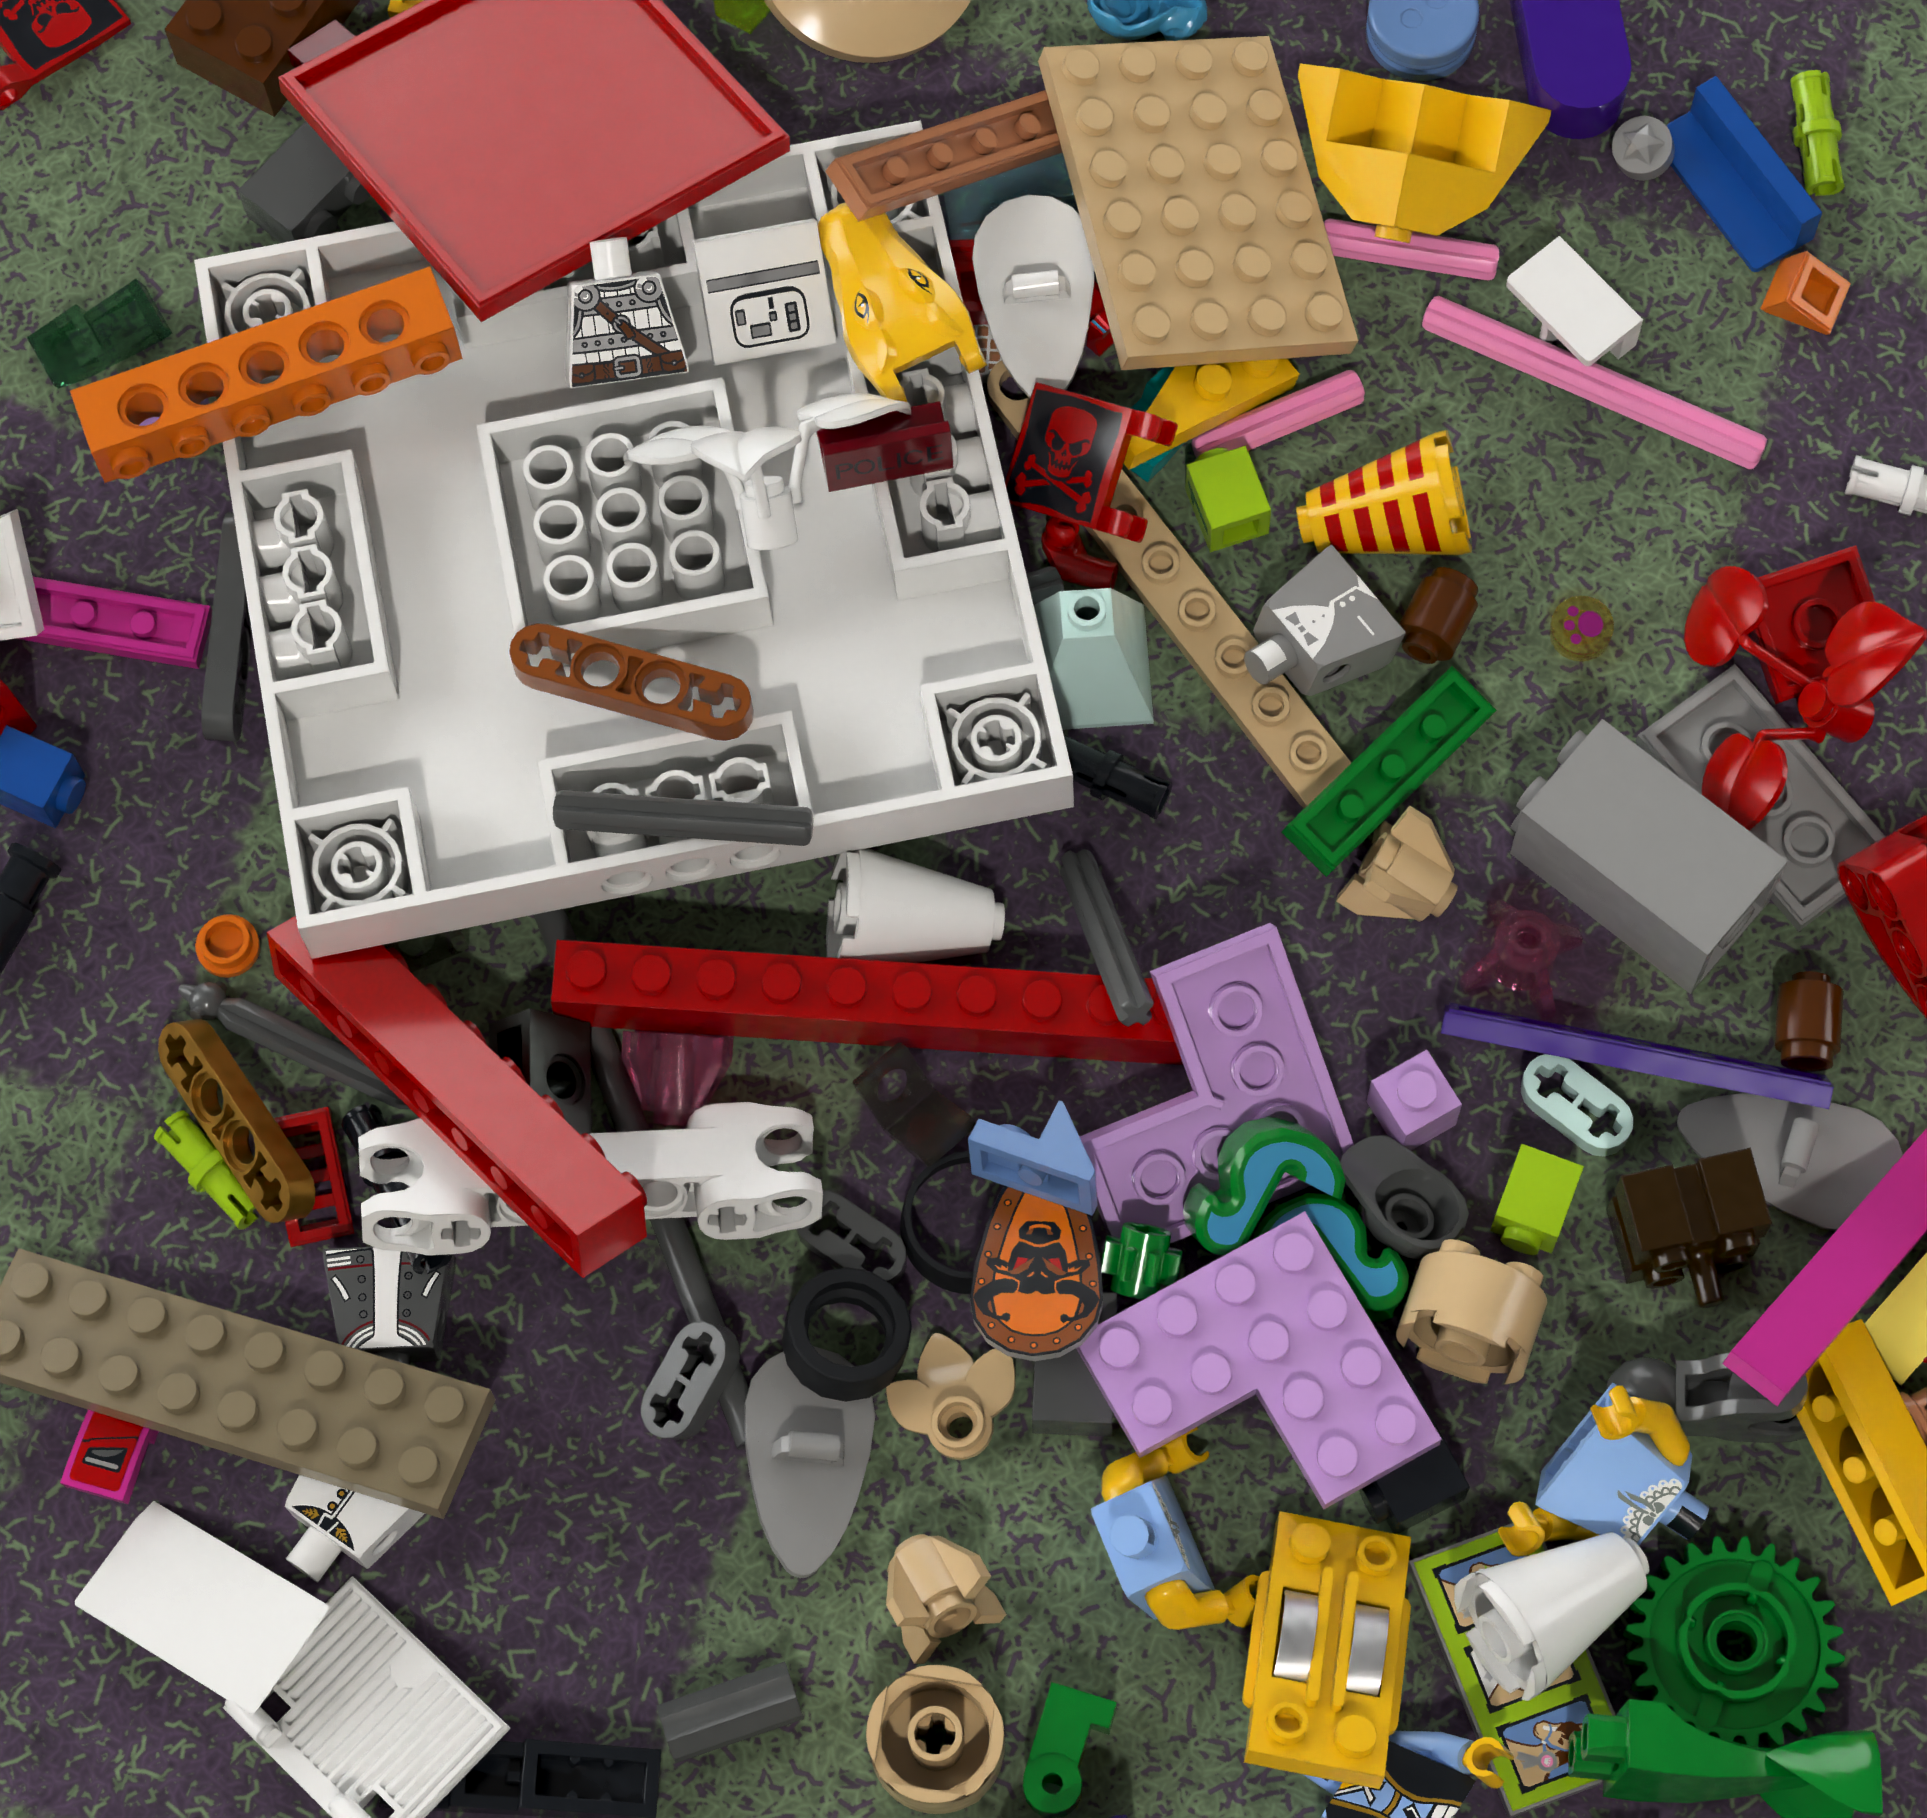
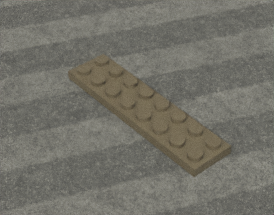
[0,1248,496,1519]

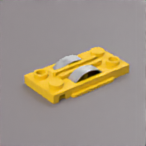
[1242,1511,1411,1789]

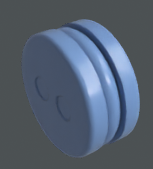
[1366,0,1479,81]

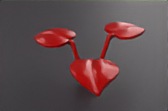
[1684,566,1927,831]

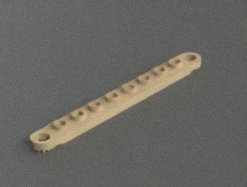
[987,360,1351,809]

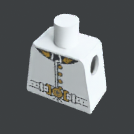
[285,1475,425,1582]

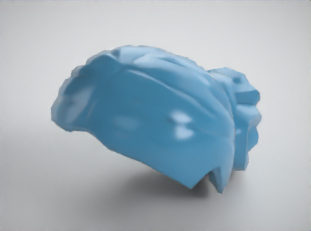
[1087,0,1208,41]

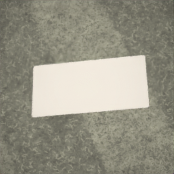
[75,1501,329,1714]

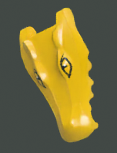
[818,202,987,402]

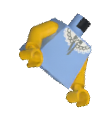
[1497,1382,1709,1557]
[1091,1427,1259,1630]

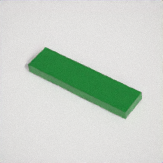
[1281,666,1497,877]

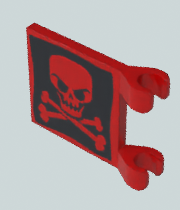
[0,0,131,110]
[1005,382,1178,543]

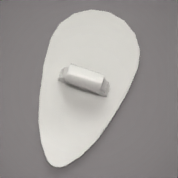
[972,195,1095,399]

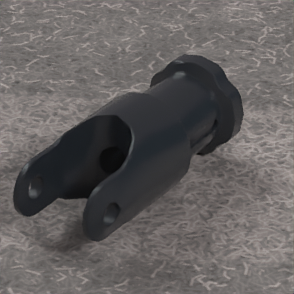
[0,842,62,975]

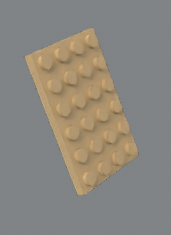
[1038,36,1358,370]

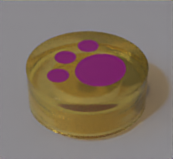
[1549,596,1614,662]

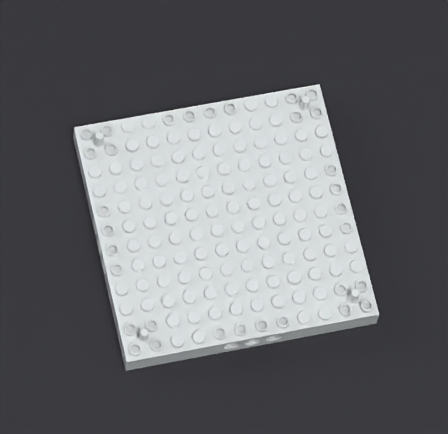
[194,120,1074,959]

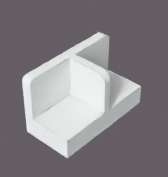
[1506,236,1643,366]

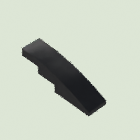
[379,1739,661,1818]

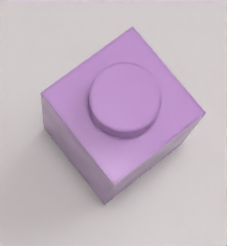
[1367,1050,1462,1151]

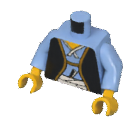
[1302,1731,1514,1818]

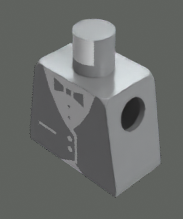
[1244,545,1406,696]

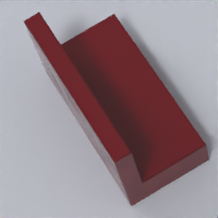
[816,401,953,492]

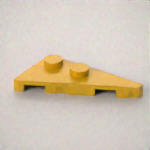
[1123,358,1300,470]

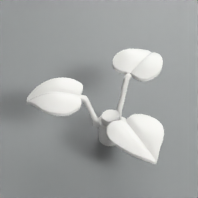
[623,393,911,550]

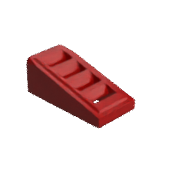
[274,1107,355,1248]

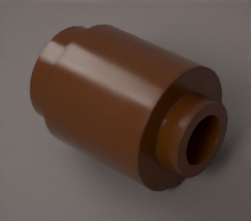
[1399,567,1478,664]
[1775,971,1844,1072]

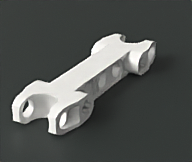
[358,1102,823,1255]

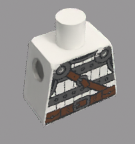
[565,237,689,389]

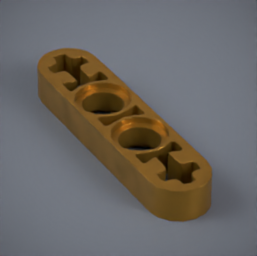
[158,1019,316,1223]

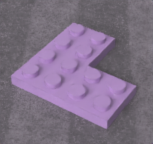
[1079,923,1354,1243]
[1076,1211,1442,1509]

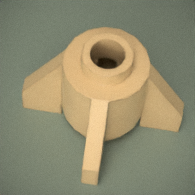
[1336,805,1458,922]
[886,1534,1007,1664]

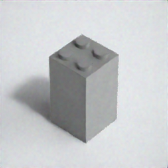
[1510,719,1788,994]

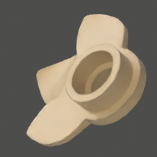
[886,1333,1016,1460]

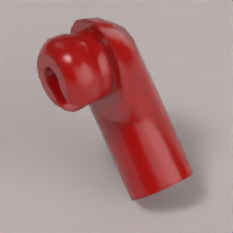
[1041,517,1119,589]

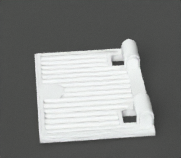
[223,1576,511,1818]

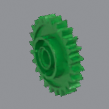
[1623,1536,1845,1748]

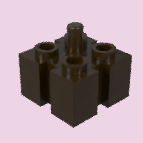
[1606,1147,1772,1308]

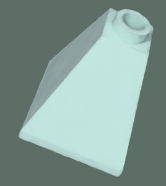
[1034,588,1154,730]

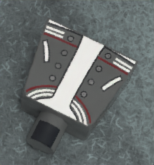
[323,1247,456,1365]

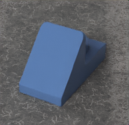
[968,1100,1097,1216]

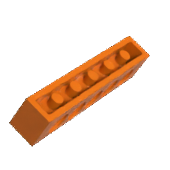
[70,266,463,483]

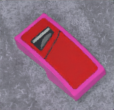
[60,1410,159,1504]

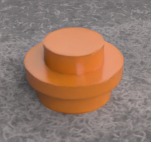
[195,914,260,978]

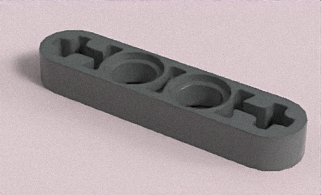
[201,512,252,742]

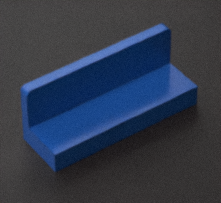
[1666,76,1822,272]

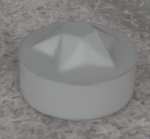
[1612,116,1675,181]

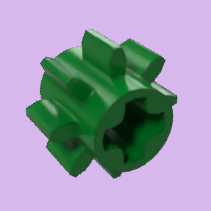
[1101,1222,1182,1300]

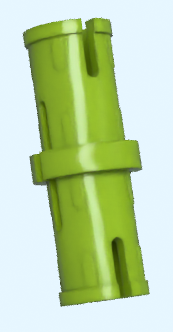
[1790,70,1845,196]
[154,1110,258,1230]

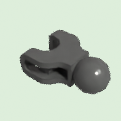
[1605,1353,1809,1443]

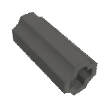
[656,1661,804,1763]

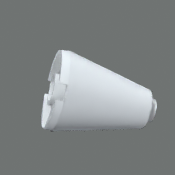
[826,849,1005,963]
[1454,1532,1649,1701]

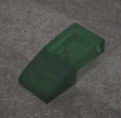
[27,279,173,389]

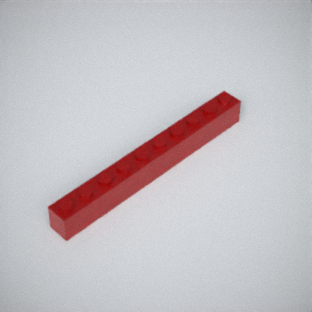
[551,939,1183,1065]

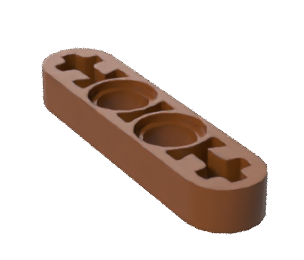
[509,623,754,741]

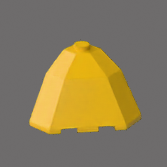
[1298,63,1552,243]

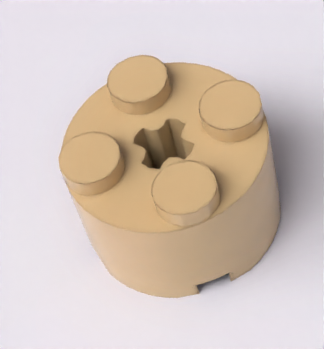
[1396,1239,1547,1384]
[866,1665,1005,1814]

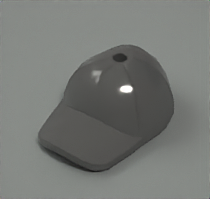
[1339,1135,1469,1259]

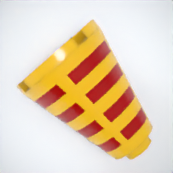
[1296,430,1472,555]

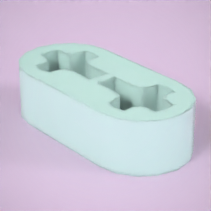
[1521,1054,1633,1156]

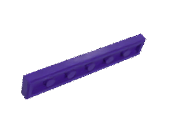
[1441,1002,1834,1109]

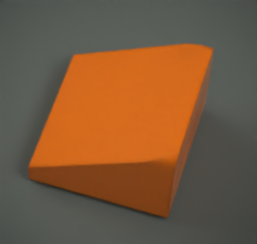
[1760,251,1851,335]

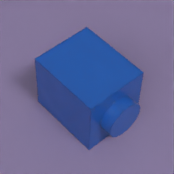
[0,725,86,828]

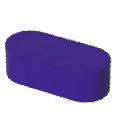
[1510,0,1632,139]

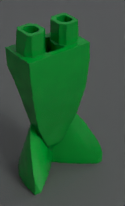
[1568,1699,1883,1818]

